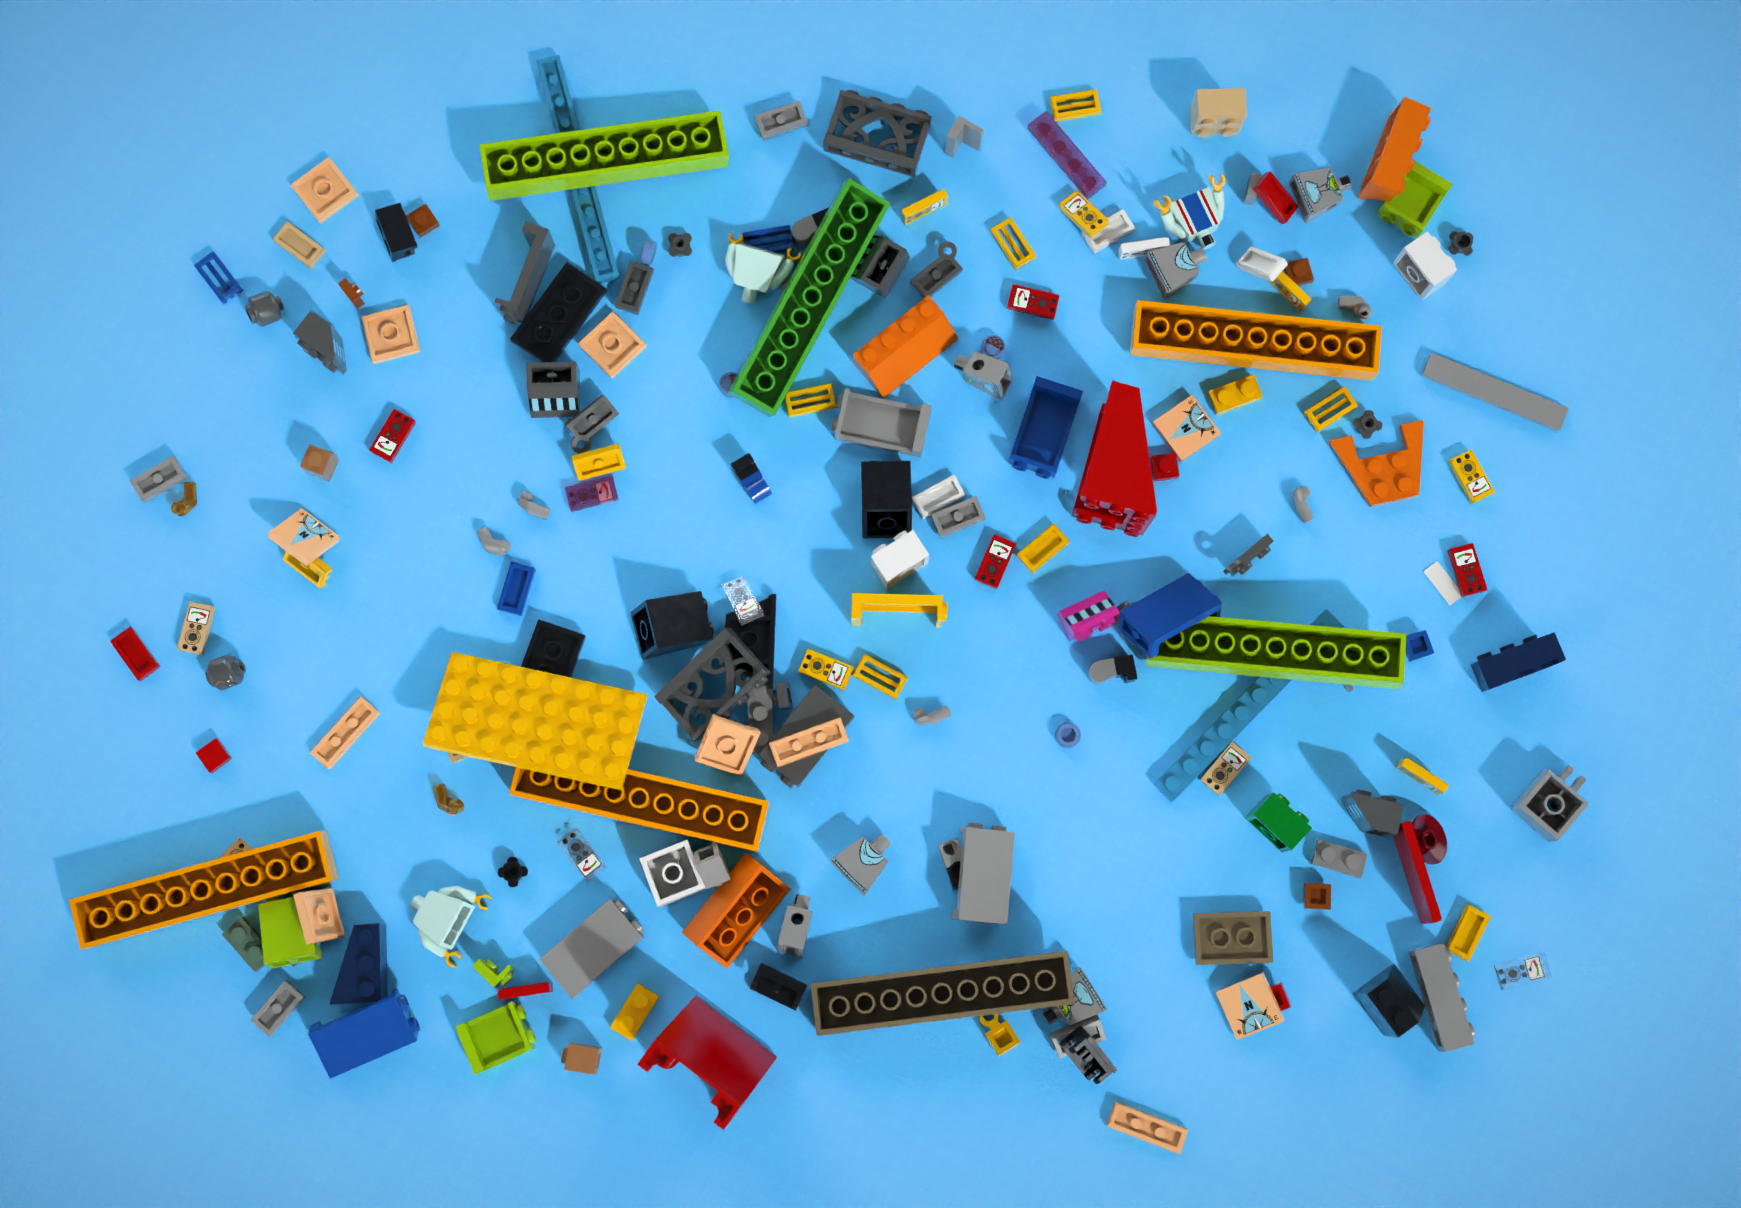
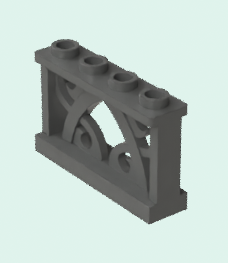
[823,90,932,177]
[654,628,770,741]

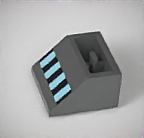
[850,235,910,298]
[293,311,347,374]
[527,362,580,418]
[1341,790,1404,837]

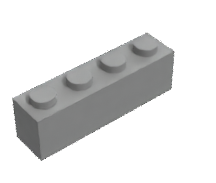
[1408,943,1475,1052]

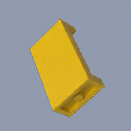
[851,593,948,628]

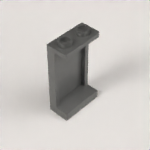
[494,221,555,324]
[759,685,855,788]

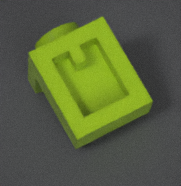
[472,959,515,988]

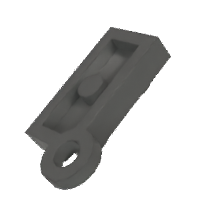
[910,241,963,299]
[565,394,619,454]
[1223,533,1274,576]

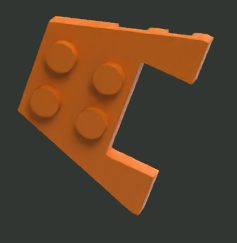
[1329,420,1424,507]

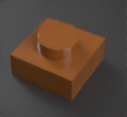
[406,203,440,238]
[1284,257,1314,286]
[338,278,365,309]
[1303,883,1331,910]

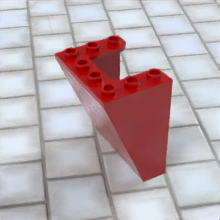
[1072,380,1157,537]
[637,995,777,1130]

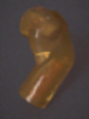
[171,482,197,516]
[433,784,464,815]

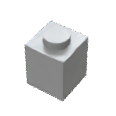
[693,843,730,889]

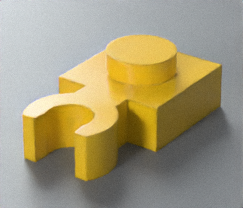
[979,1014,1021,1057]

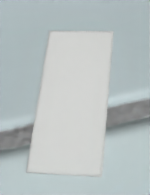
[1423,561,1461,606]

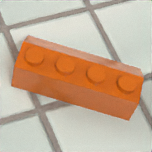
[1357,97,1431,201]
[853,295,959,399]
[681,853,791,968]

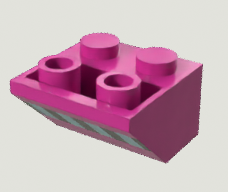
[1057,591,1120,642]

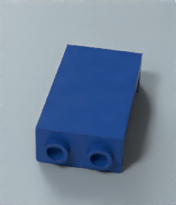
[1008,376,1083,479]
[1118,573,1222,659]
[308,989,420,1079]

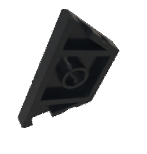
[724,594,777,689]

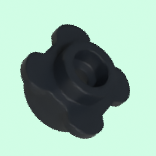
[497,857,528,887]

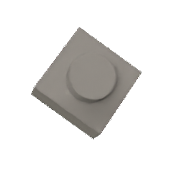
[1243,173,1261,205]

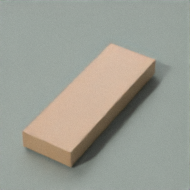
[310,696,381,770]
[769,717,849,767]
[1106,1101,1188,1154]

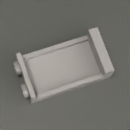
[831,388,932,458]
[951,823,1015,924]
[539,899,645,999]

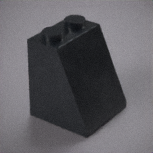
[861,460,912,538]
[630,591,714,660]
[1353,963,1425,1038]

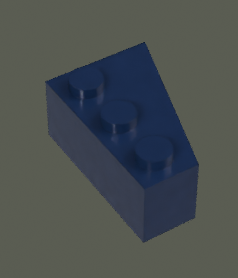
[1471,632,1566,692]
[329,923,388,1005]

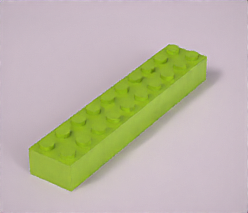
[479,110,729,201]
[1146,616,1407,689]

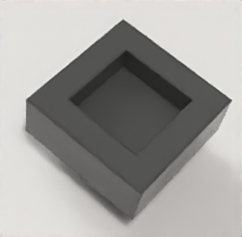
[773,682,793,710]

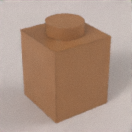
[300,444,339,482]
[561,1043,602,1075]

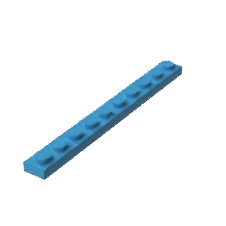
[536,55,620,284]
[1153,609,1344,802]

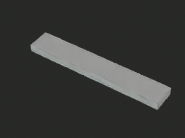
[1421,353,1569,432]

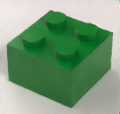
[1245,793,1312,853]

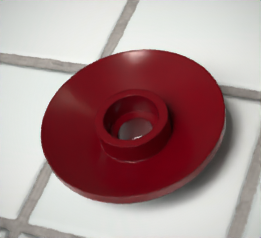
[1412,814,1447,865]

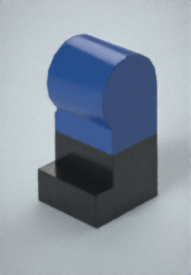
[730,453,772,504]

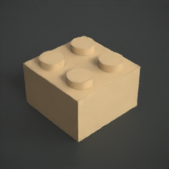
[1190,88,1247,138]

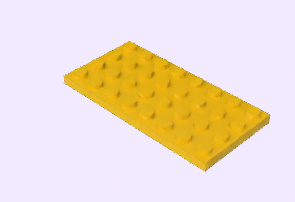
[423,652,647,790]

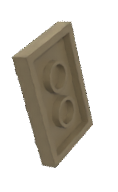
[1193,911,1273,965]

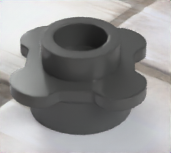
[1449,231,1473,256]
[668,233,692,257]
[1353,410,1383,439]

